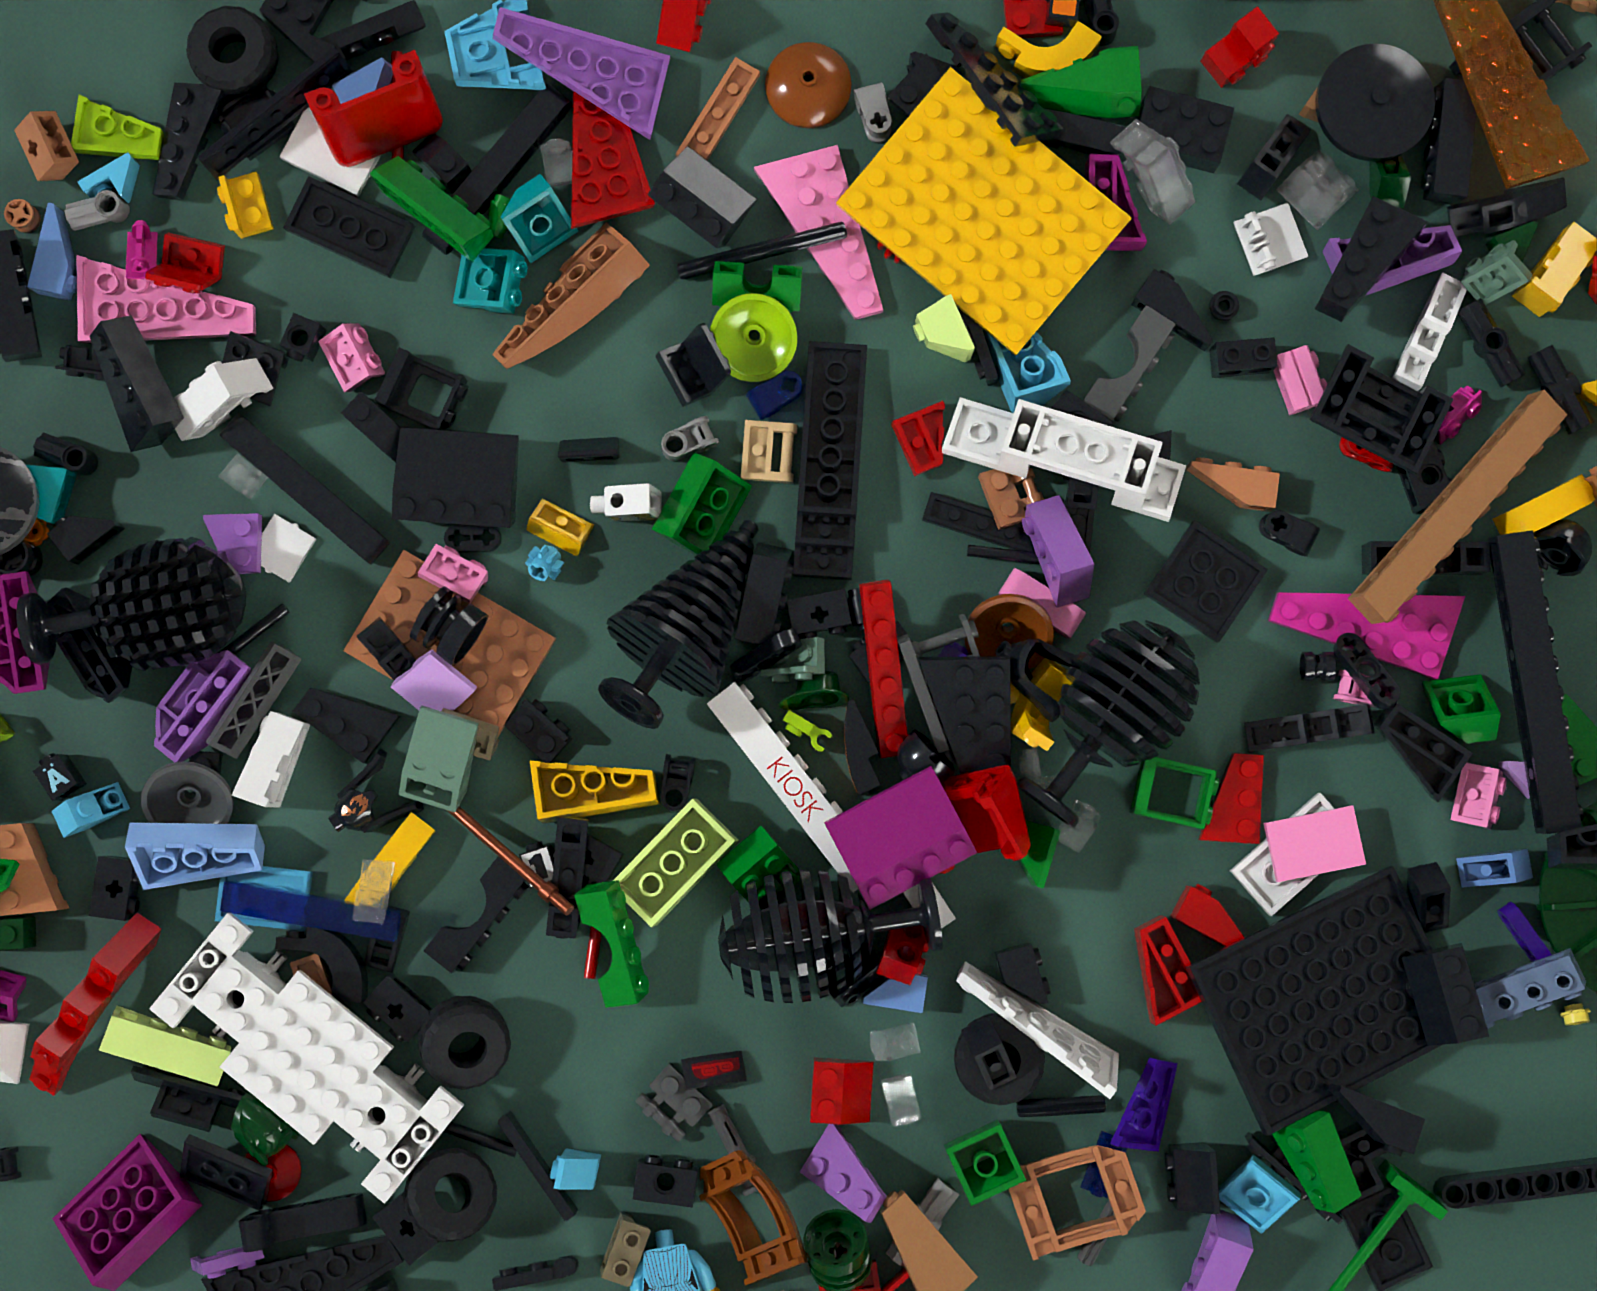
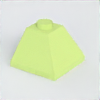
[913,294,975,362]

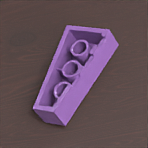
[1323,225,1462,296]

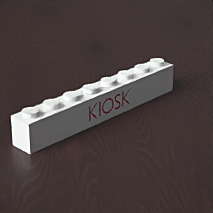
[707,682,858,893]

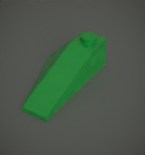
[1020,46,1142,118]

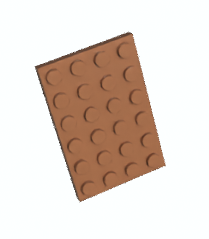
[343,550,556,738]

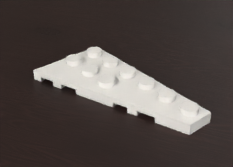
[956,961,1119,1099]

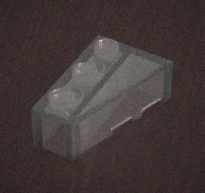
[1110,119,1196,225]

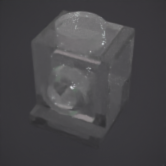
[219,453,268,499]

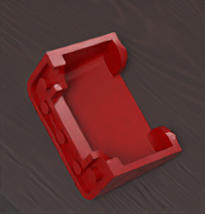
[304,50,443,167]
[940,765,1031,874]

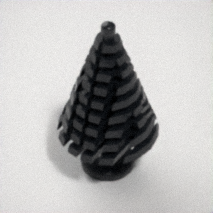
[598,520,759,729]

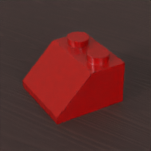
[810,1057,874,1125]

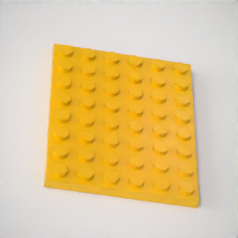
[836,67,1132,356]

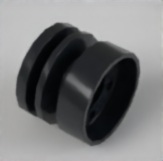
[410,586,489,666]

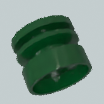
[803,1209,872,1291]

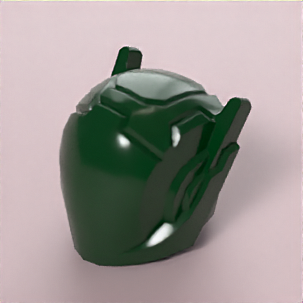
[231,1092,300,1166]

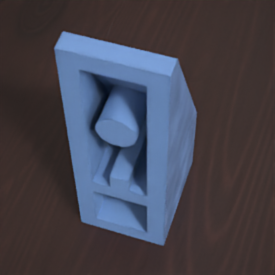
[27,203,77,301]

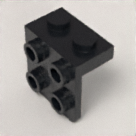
[655,323,731,407]

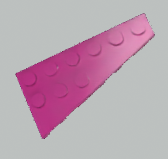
[1268,592,1466,680]

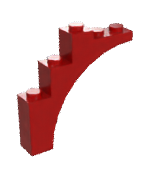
[29,913,162,1096]

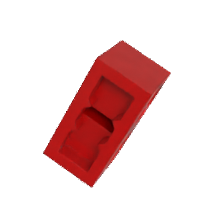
[876,926,929,985]

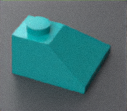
[501,174,579,263]

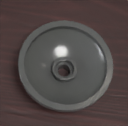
[141,762,234,824]

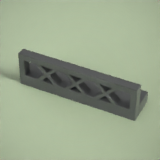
[206,641,302,759]

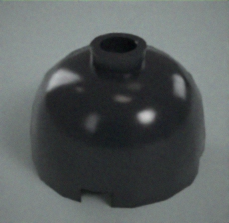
[1534,519,1592,576]
[897,729,955,784]

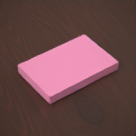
[1263,805,1366,882]

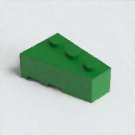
[1272,1110,1362,1213]

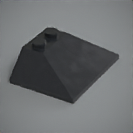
[1310,344,1453,475]

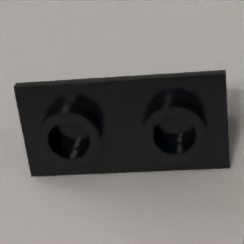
[55,345,105,381]

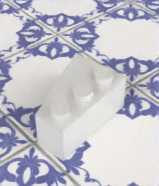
[174,358,273,441]
[232,711,310,807]

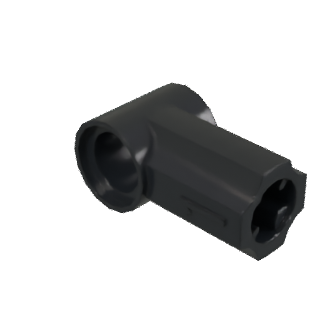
[1083,0,1119,46]
[33,432,98,476]

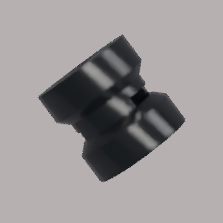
[1299,652,1336,681]

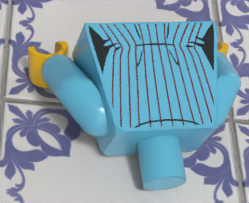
[630,1229,720,1291]

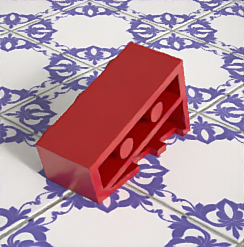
[1134,915,1202,1026]

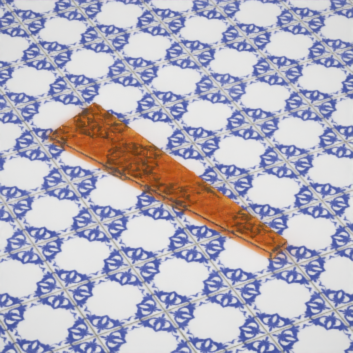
[1433,0,1590,189]

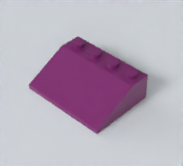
[824,766,977,909]
[52,1134,202,1291]

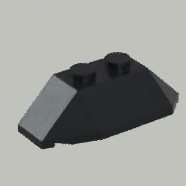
[47,587,134,703]

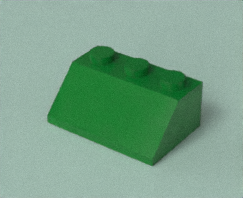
[651,452,752,555]

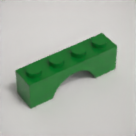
[574,880,649,1008]

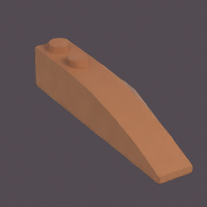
[492,222,650,369]

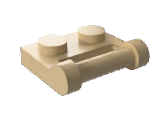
[741,420,798,484]

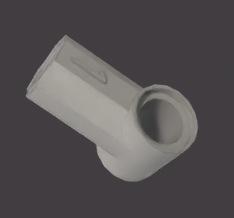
[64,190,130,231]

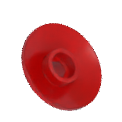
[245,1144,302,1201]

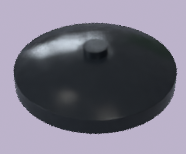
[1315,43,1435,162]

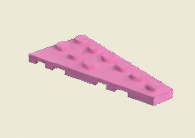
[754,145,883,320]
[76,255,256,343]

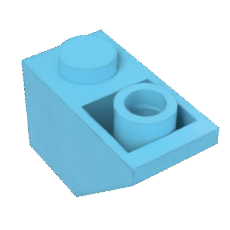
[52,782,130,838]
[550,1148,601,1190]

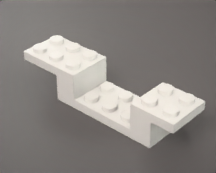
[942,397,1186,522]

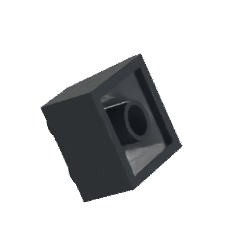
[1165,1142,1220,1214]

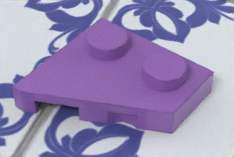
[203,513,262,574]
[190,1246,264,1279]

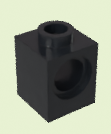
[279,313,327,362]

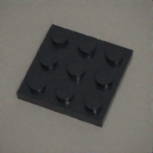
[1144,520,1268,643]

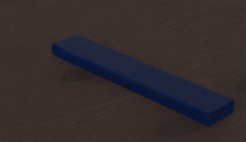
[220,880,401,942]

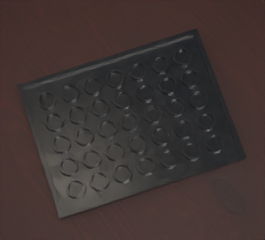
[1186,866,1442,1136]

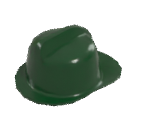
[779,671,849,710]

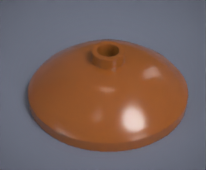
[765,42,852,128]
[964,594,1054,669]

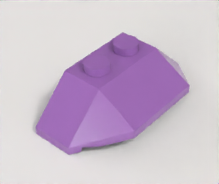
[154,650,251,762]

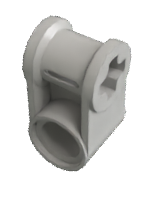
[853,82,892,143]
[661,416,720,462]

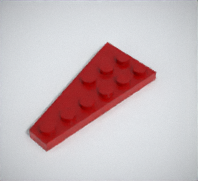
[571,91,655,229]

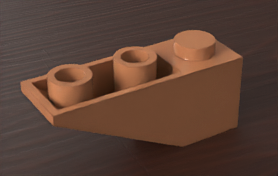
[1186,458,1280,512]

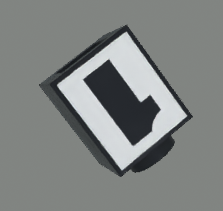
[519,841,554,889]

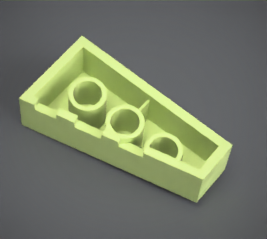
[99,1006,231,1086]

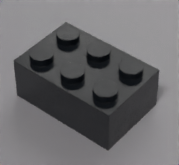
[1130,86,1234,173]

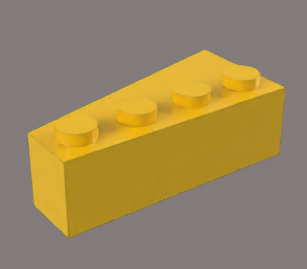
[530,761,660,824]

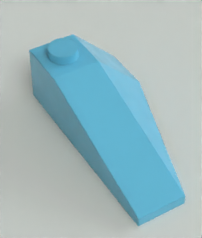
[982,328,1071,413]

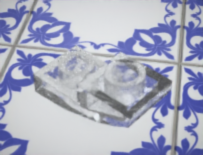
[352,859,395,924]

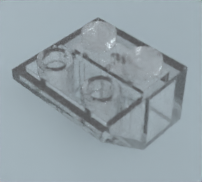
[1276,150,1359,231]

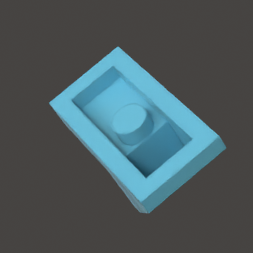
[78,152,140,204]

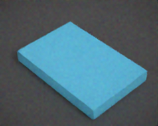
[214,866,313,931]

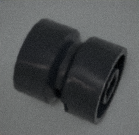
[0,540,43,577]

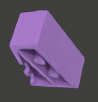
[1182,1210,1254,1291]

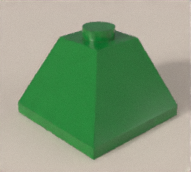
[1422,674,1501,743]
[1018,821,1061,889]

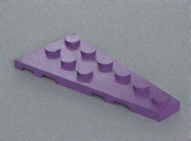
[492,7,670,140]

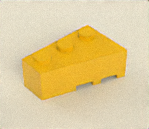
[1512,222,1597,317]

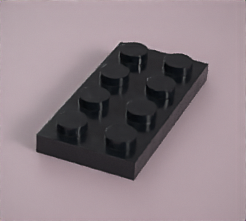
[283,176,415,278]

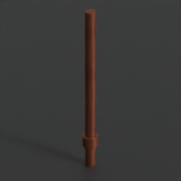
[447,806,574,915]

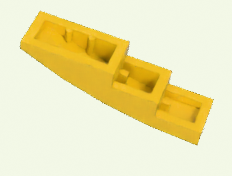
[337,812,435,929]

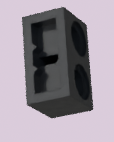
[1209,337,1278,378]

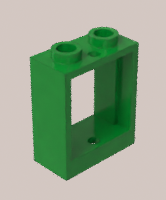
[1130,757,1219,829]

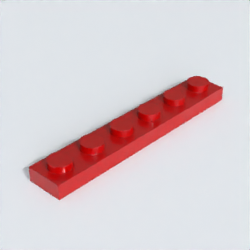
[859,579,908,758]

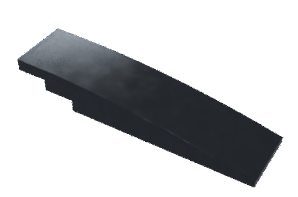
[793,341,867,580]

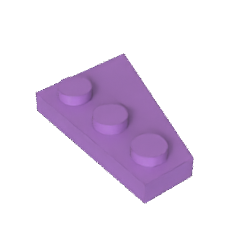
[800,1124,887,1223]

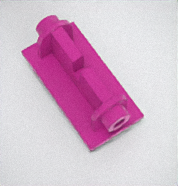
[125,220,158,279]
[1438,386,1482,445]

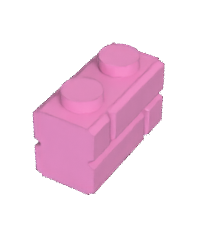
[1273,345,1327,415]

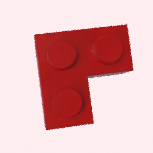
[656,0,712,52]
[1200,6,1279,88]

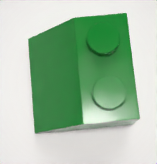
[943,1119,1026,1206]

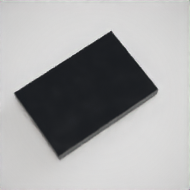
[180,1134,273,1211]
[1339,1183,1433,1291]

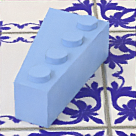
[125,822,265,890]

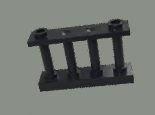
[1449,0,1592,122]

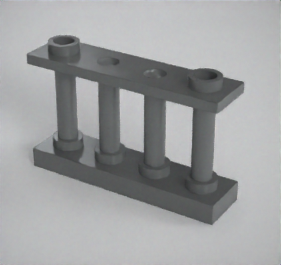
[897,614,980,753]

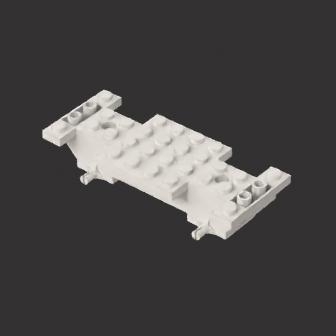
[149,912,464,1204]

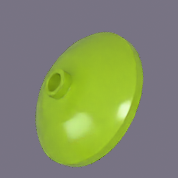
[710,293,798,382]

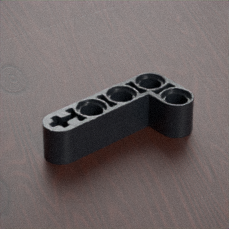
[238,1192,367,1253]

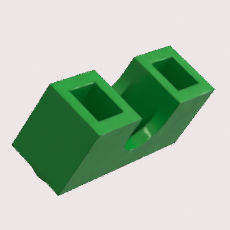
[712,261,803,313]

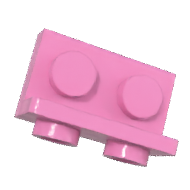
[318,323,385,392]
[418,544,488,604]
[1450,763,1507,830]

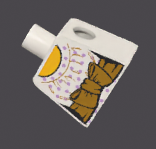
[590,483,662,521]

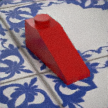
[1170,884,1244,947]

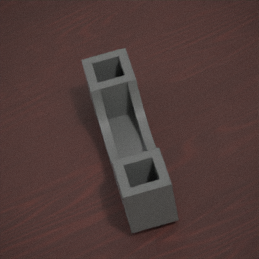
[1083,305,1176,422]

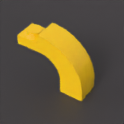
[995,21,1102,78]
[1492,474,1596,535]
[1011,658,1072,751]

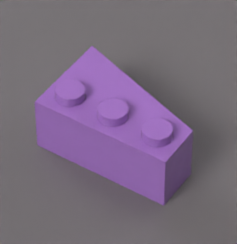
[1022,495,1095,608]

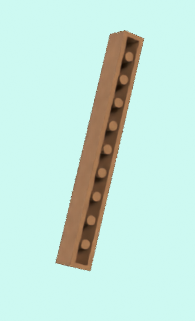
[1348,389,1567,624]

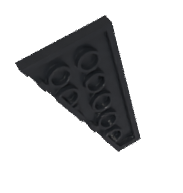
[925,12,1064,147]

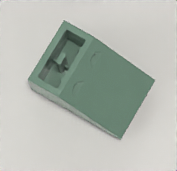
[399,705,479,812]

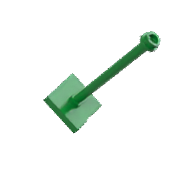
[1328,1159,1448,1291]

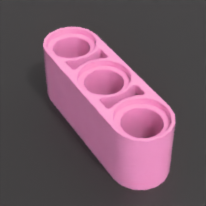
[998,568,1086,639]

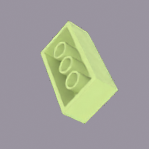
[613,799,739,927]

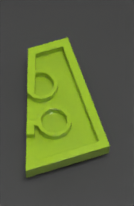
[71,95,164,160]

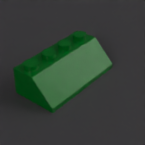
[370,156,494,262]

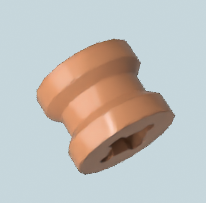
[4,199,41,233]

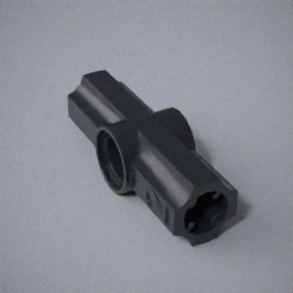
[1457,298,1525,387]
[1528,345,1594,435]

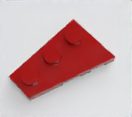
[1198,753,1264,844]

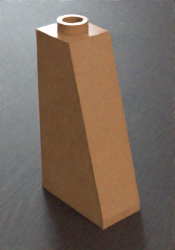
[879,1189,978,1291]

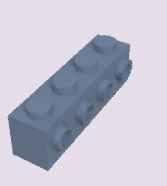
[1474,948,1586,1029]

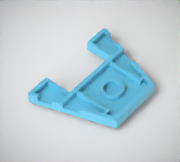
[444,0,546,90]

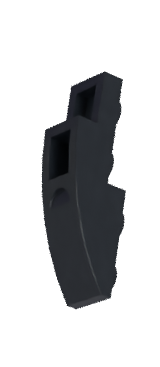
[1447,177,1567,237]

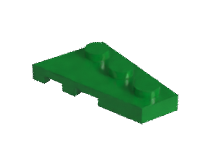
[1561,694,1597,785]

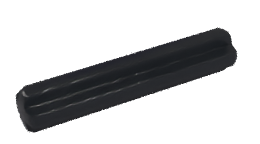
[1016,1095,1106,1117]

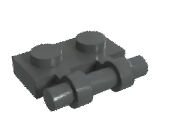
[635,1063,713,1142]

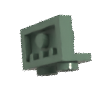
[1461,240,1533,305]
[761,637,825,683]

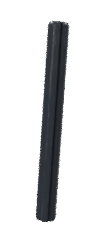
[677,221,847,280]

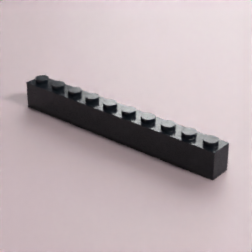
[1488,530,1584,834]

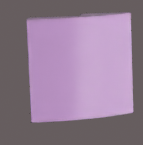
[391,650,477,711]

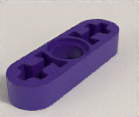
[1497,902,1552,962]

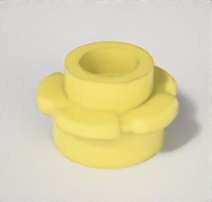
[1560,1003,1591,1026]

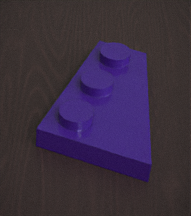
[1110,1057,1178,1152]

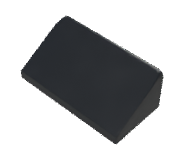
[558,437,620,462]

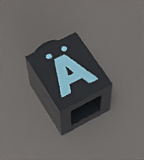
[33,753,87,801]

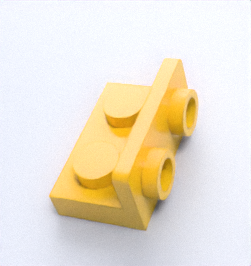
[217,172,274,239]

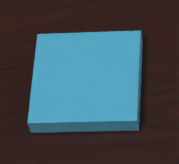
[1218,1155,1301,1234]

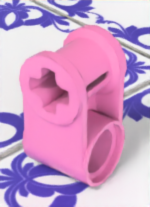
[1333,670,1391,708]

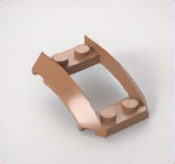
[1008,1145,1146,1261]

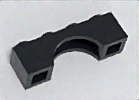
[1362,541,1491,575]
[424,856,529,973]

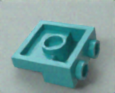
[453,248,528,314]

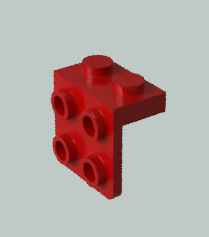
[145,232,225,293]

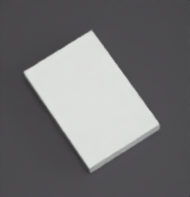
[280,107,381,198]

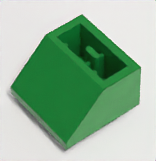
[716,826,800,910]

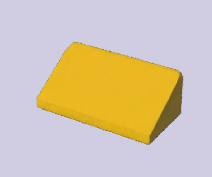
[526,498,594,556]

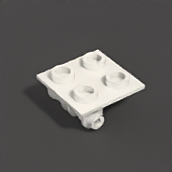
[1233,203,1308,276]

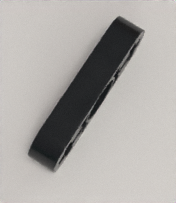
[730,629,802,682]
[1333,633,1401,710]

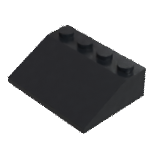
[392,427,519,528]

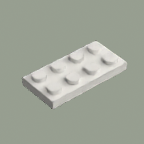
[1229,793,1334,916]

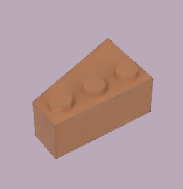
[0,823,70,916]

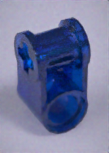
[746,371,803,420]

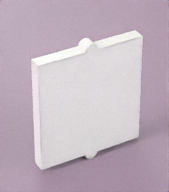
[261,514,317,583]

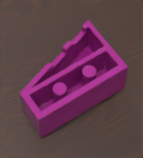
[1085,154,1147,251]

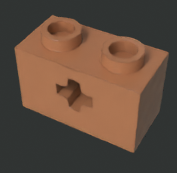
[14,111,79,181]

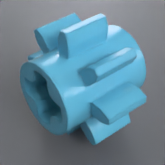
[525,545,564,582]

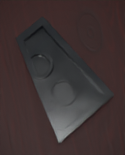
[292,688,401,764]

